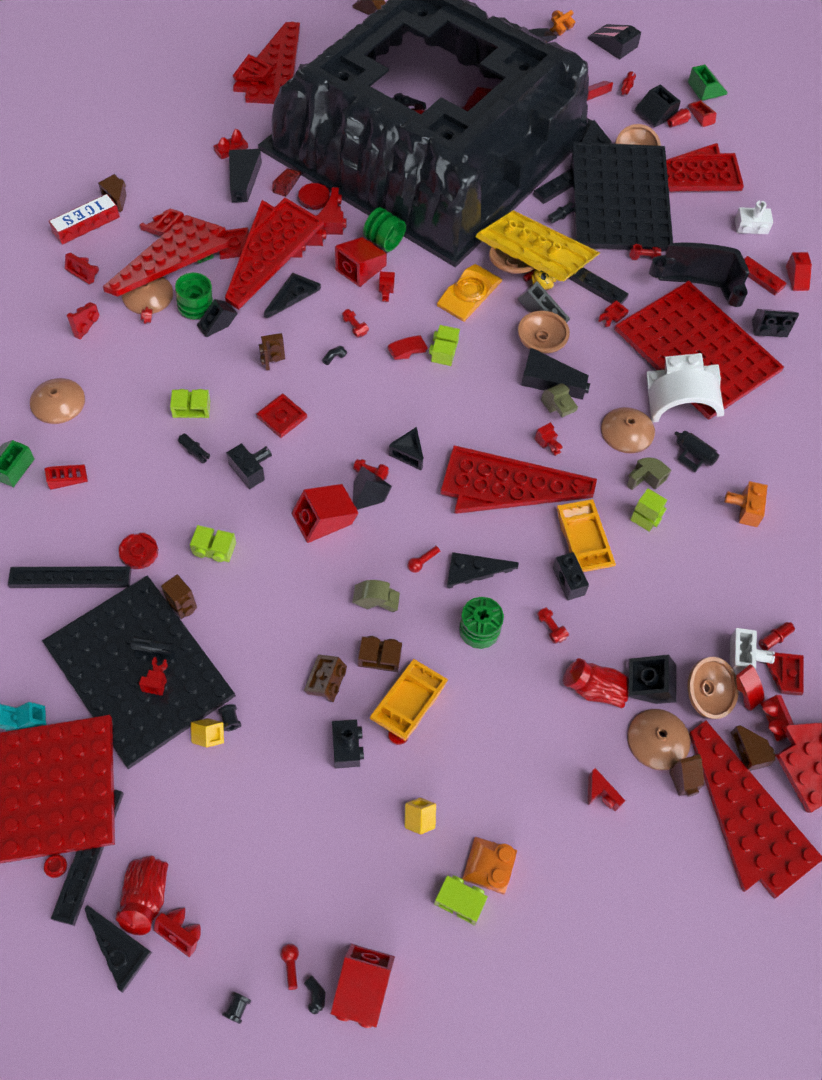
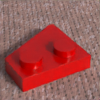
[139,208,184,236]

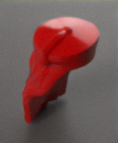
[563,658,629,709]
[116,856,169,935]

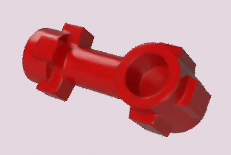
[629,244,661,260]
[342,309,369,338]
[353,459,389,480]
[537,607,569,644]

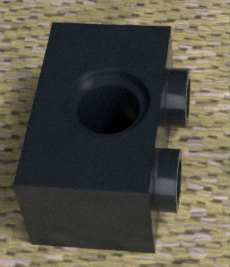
[553,552,589,601]

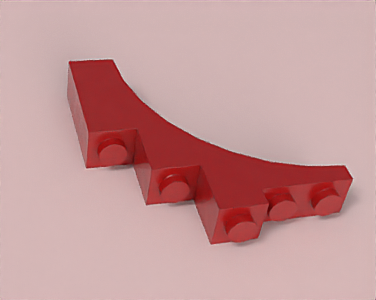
[292,187,347,258]

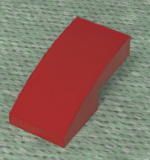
[387,335,428,360]
[736,664,765,711]

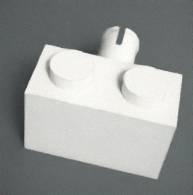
[735,200,773,234]
[730,628,775,675]

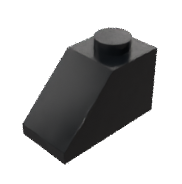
[197,299,238,337]

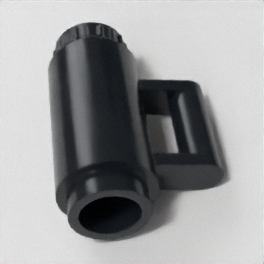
[674,431,720,473]

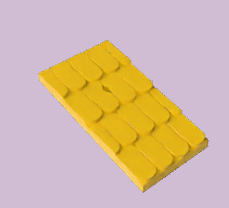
[475,210,600,281]

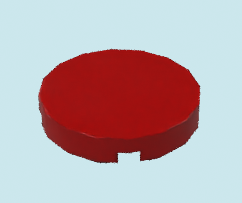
[298,183,330,210]
[119,533,159,569]

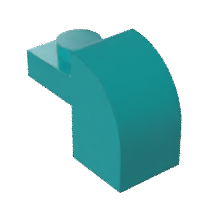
[0,702,46,731]

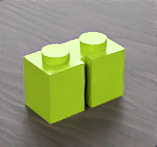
[429,325,460,366]
[170,389,211,418]
[630,488,667,532]
[190,525,236,562]
[434,875,488,926]

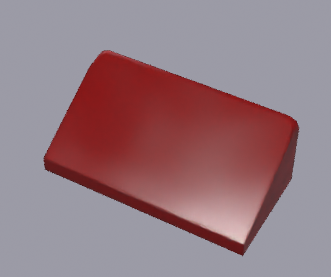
[587,81,613,101]

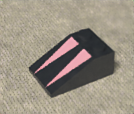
[588,24,641,60]

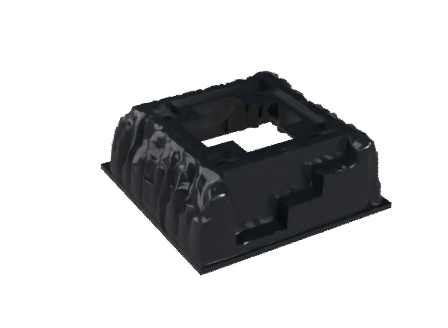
[258,0,598,268]

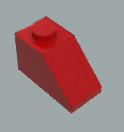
[786,252,812,291]

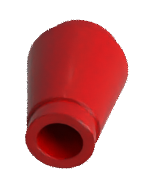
[667,108,691,128]

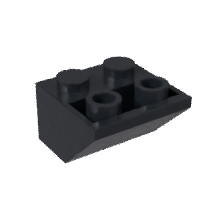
[635,84,681,127]
[752,309,799,337]

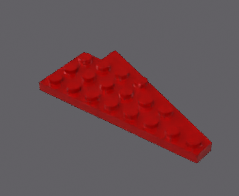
[233,21,300,104]
[666,143,744,191]
[225,198,324,310]
[103,215,229,297]
[440,445,597,514]
[689,720,822,899]
[775,723,822,813]

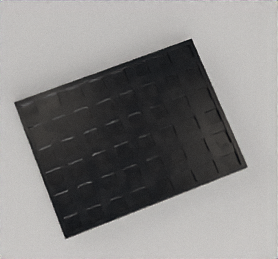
[572,142,673,251]
[42,575,236,769]

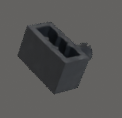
[226,443,272,490]
[332,719,364,769]

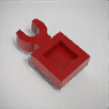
[598,300,629,327]

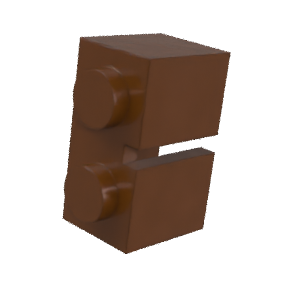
[161,574,197,619]
[358,636,402,672]

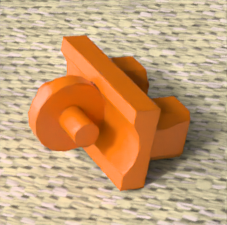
[550,10,576,36]

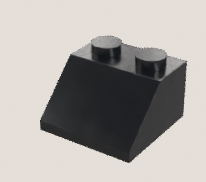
[628,654,676,704]

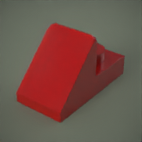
[588,768,626,812]

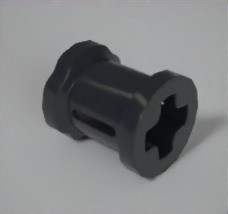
[218,704,241,732]
[222,991,251,1024]

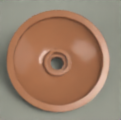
[615,124,661,146]
[489,247,535,274]
[122,277,173,314]
[518,311,570,353]
[29,378,85,424]
[601,407,655,453]
[687,657,739,719]
[627,709,690,770]

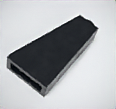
[229,149,262,203]
[521,348,591,400]

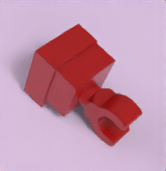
[379,271,395,302]
[534,422,563,456]
[139,657,168,696]

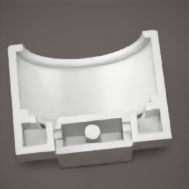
[646,353,724,422]

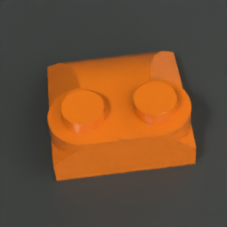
[462,837,517,895]

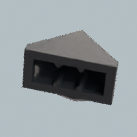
[389,427,424,470]
[353,467,392,510]

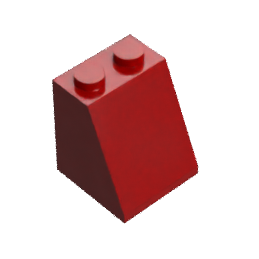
[335,237,387,287]
[292,484,359,543]
[330,944,395,1028]

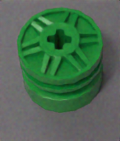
[363,207,406,252]
[175,272,213,320]
[459,597,504,649]

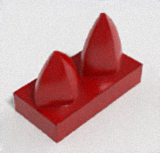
[213,129,248,159]
[65,252,99,284]
[760,695,794,742]
[153,908,201,958]

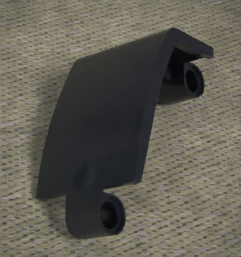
[649,242,749,307]

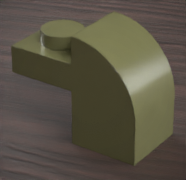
[541,383,578,417]
[627,457,672,490]
[352,580,400,612]

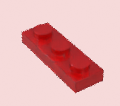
[744,256,787,296]

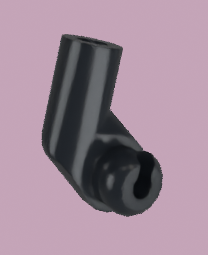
[322,346,347,365]
[304,976,326,1014]

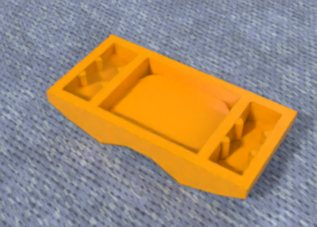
[437,264,502,322]
[557,499,616,572]
[370,659,448,741]

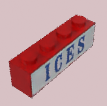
[49,194,120,245]

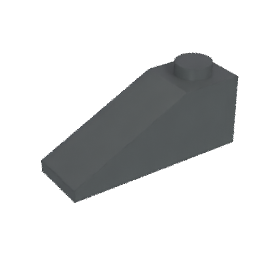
[517,281,570,323]

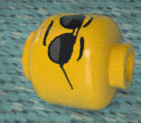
[531,270,557,290]

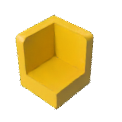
[191,718,224,748]
[405,798,436,835]

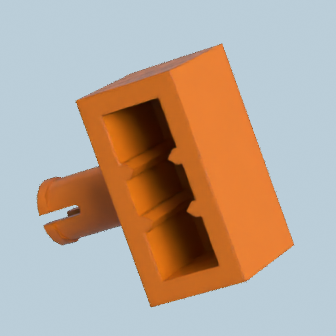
[724,481,768,527]

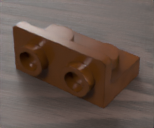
[259,333,285,371]
[304,654,347,702]

